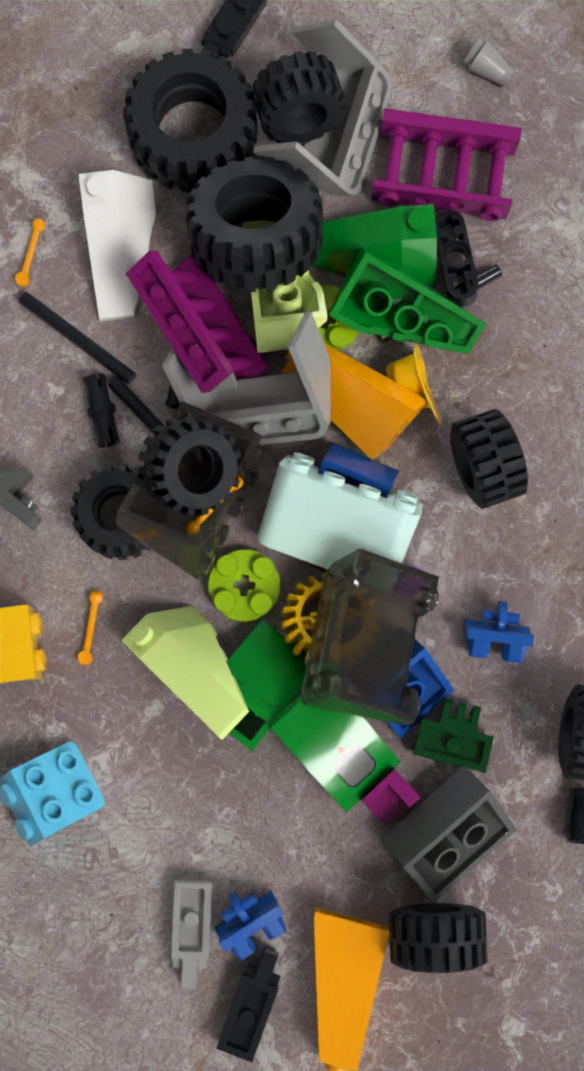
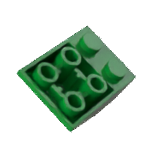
[227,620,319,752]

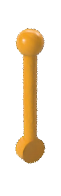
[15,218,45,287]
[186,475,244,534]
[78,590,103,665]

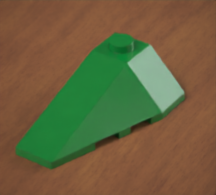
[311,204,437,287]
[329,246,487,354]

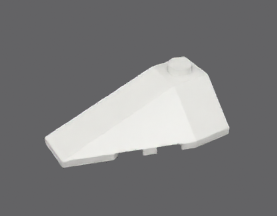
[79,170,157,321]

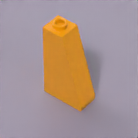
[281,343,428,460]
[313,907,389,1071]

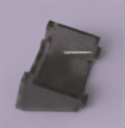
[301,548,439,725]

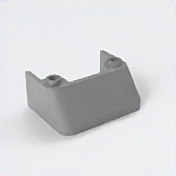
[253,19,392,196]
[162,312,331,448]

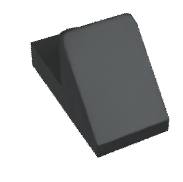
[0,469,42,531]

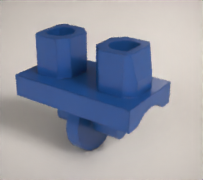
[463,601,534,663]
[214,890,286,960]

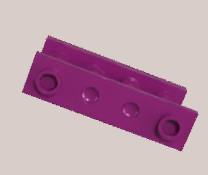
[371,108,522,221]
[126,251,270,393]

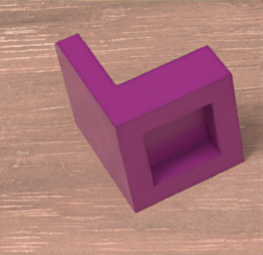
[361,769,420,825]

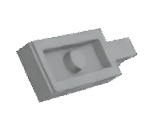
[171,879,213,989]

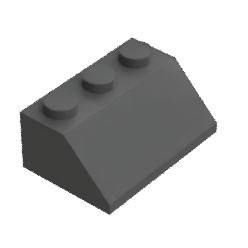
[380,765,517,903]

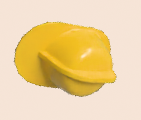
[386,343,442,425]

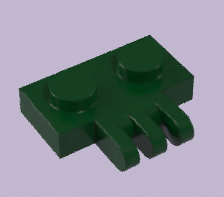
[412,698,494,773]

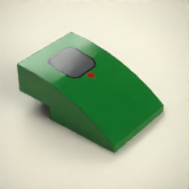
[268,674,401,813]

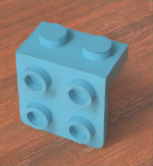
[0,742,105,847]

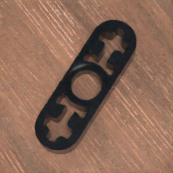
[435,210,478,307]

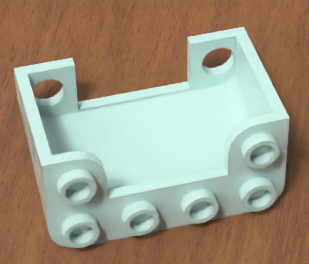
[256,452,423,590]

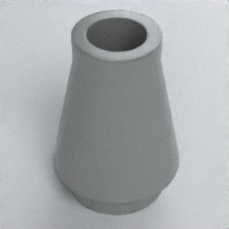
[463,38,515,88]

